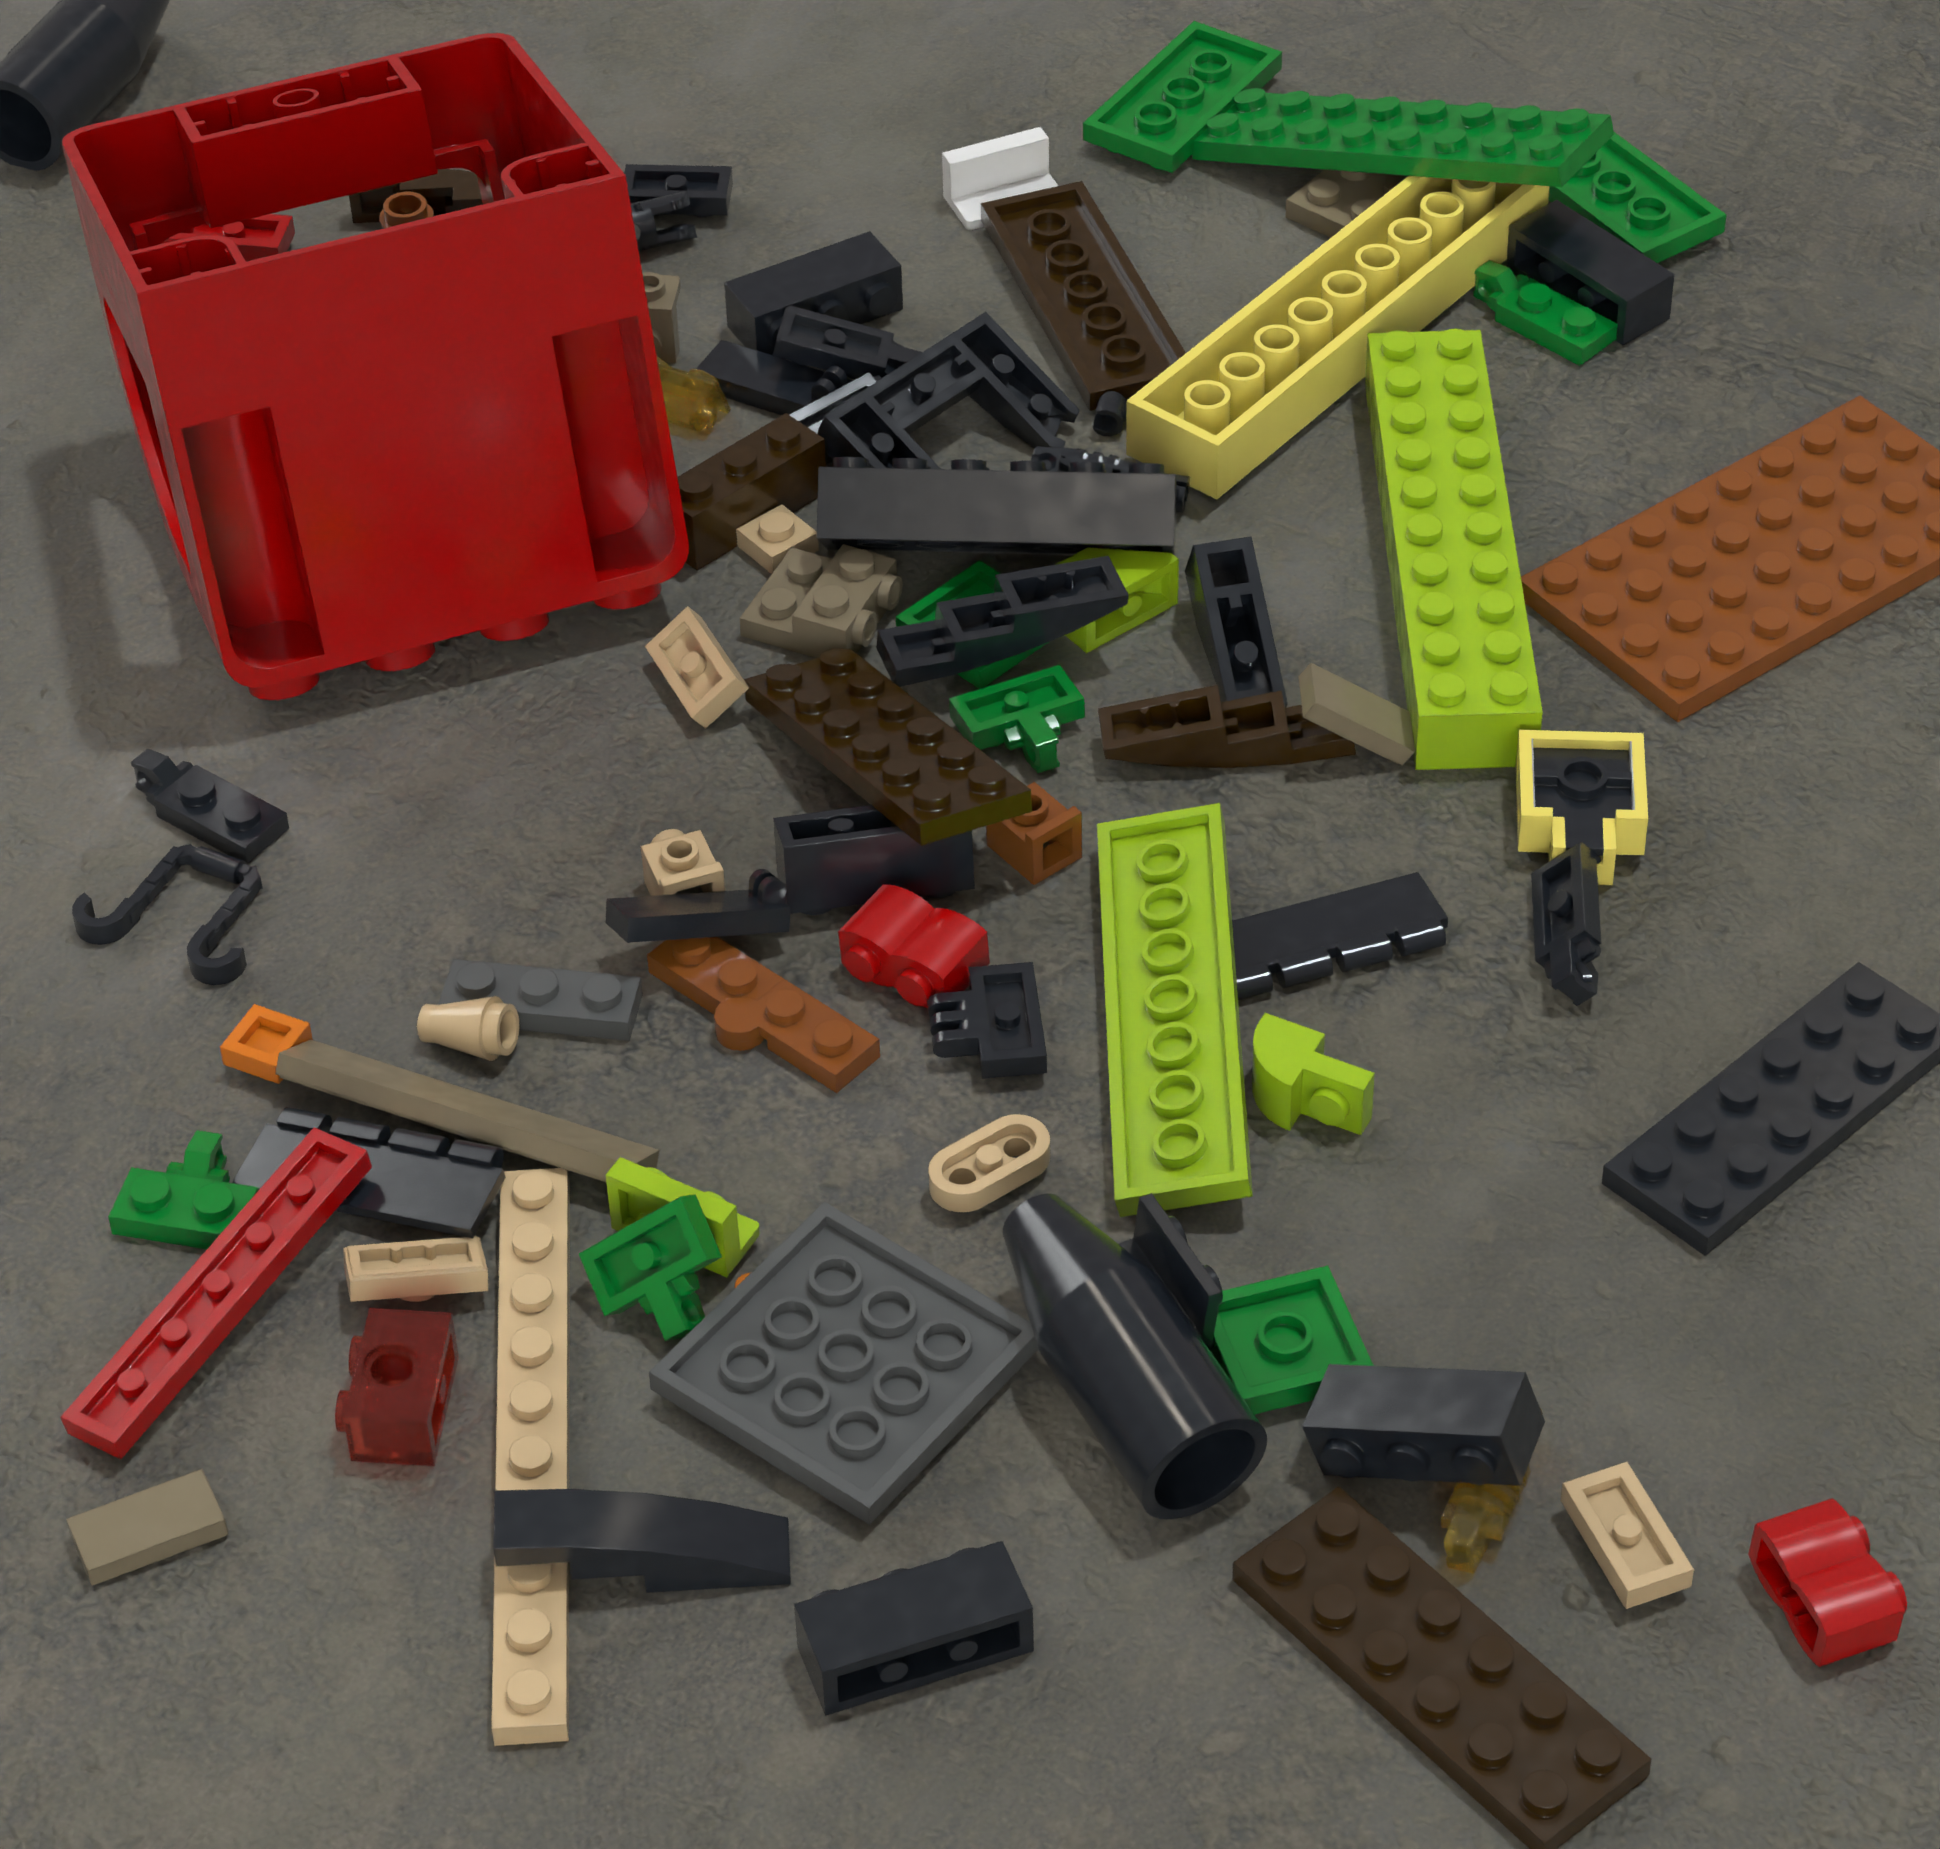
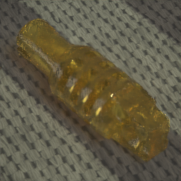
[1441,1408,1543,1574]

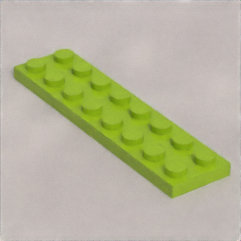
[1097,803,1253,1217]

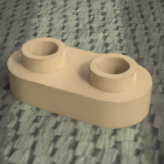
[928,1114,1050,1212]

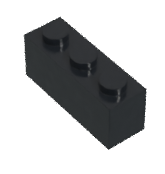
[1506,200,1675,346]
[724,231,903,355]
[773,805,975,915]
[1302,1364,1545,1486]
[794,1541,1034,1716]

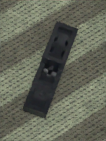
[876,556,1129,687]
[493,1489,791,1593]

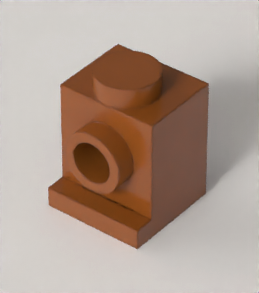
[986,782,1082,885]

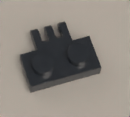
[927,962,1047,1079]

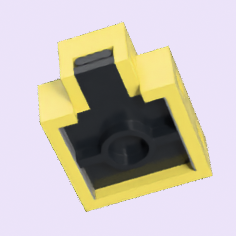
[1516,730,1648,885]

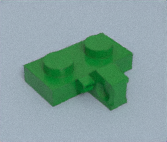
[949,665,1085,773]
[108,1130,258,1249]
[578,1194,722,1341]

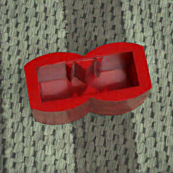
[838,884,990,1008]
[1748,1498,1907,1667]

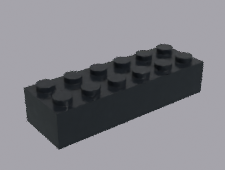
[817,457,1177,555]

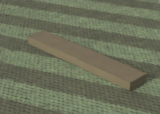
[276,1040,660,1182]

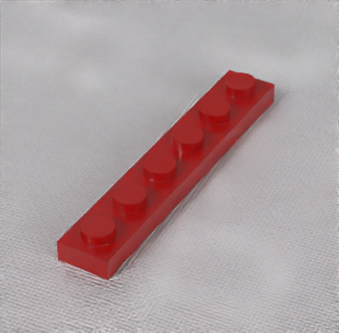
[60,1127,372,1460]

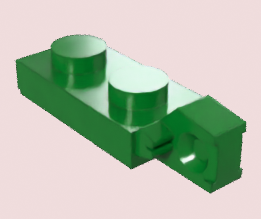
[1473,260,1618,366]

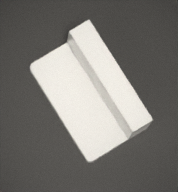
[942,127,1058,230]

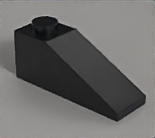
[1185,536,1288,708]

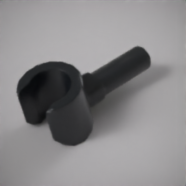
[1093,391,1127,437]

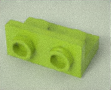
[605,1157,760,1277]

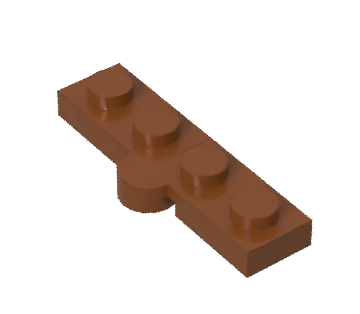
[647,937,880,1093]

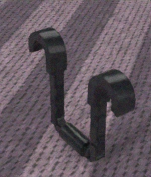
[72,844,263,985]

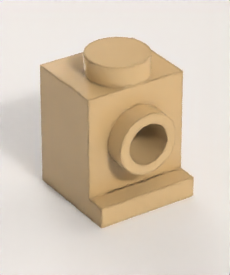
[641,829,725,896]

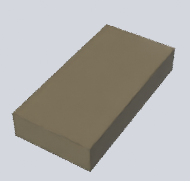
[1298,663,1415,765]
[66,1469,229,1586]

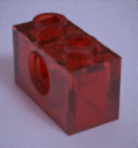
[335,1308,459,1466]

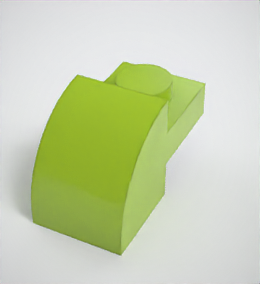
[1252,1013,1375,1135]

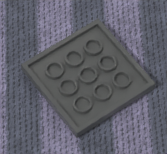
[649,1202,1038,1525]

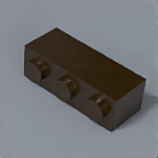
[678,413,826,571]

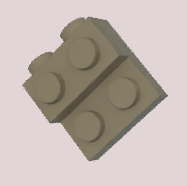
[739,544,903,658]

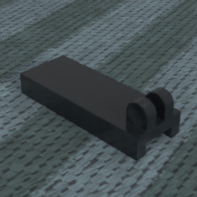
[694,340,853,416]
[605,869,791,943]

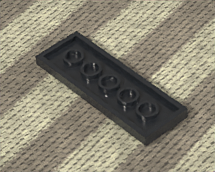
[1601,962,1940,1256]

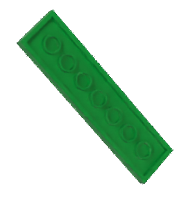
[1192,88,1614,187]

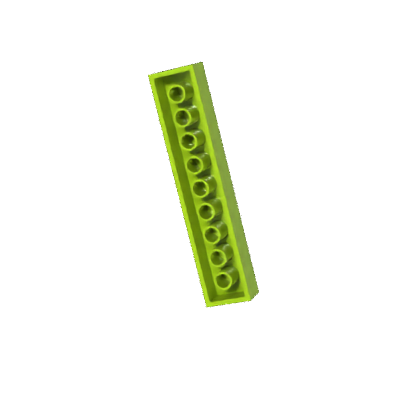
[1365,329,1543,770]

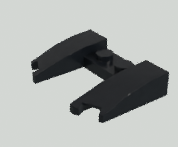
[817,312,1080,469]

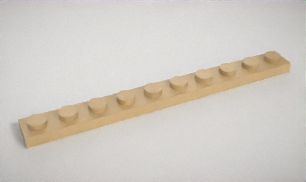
[492,1168,570,1746]

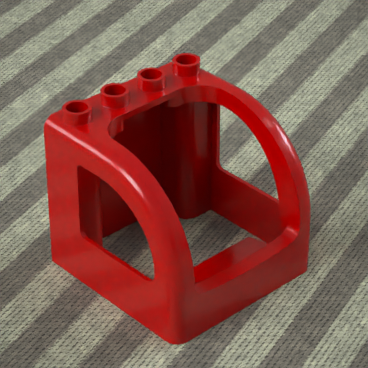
[62,33,689,700]

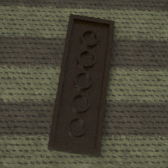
[981,181,1186,411]
[744,648,1032,846]
[1232,1486,1652,1849]

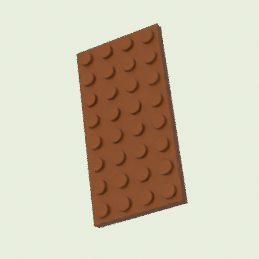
[1521,395,1940,722]

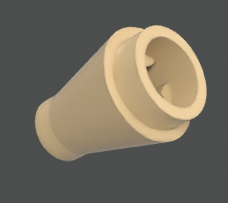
[417,996,519,1061]

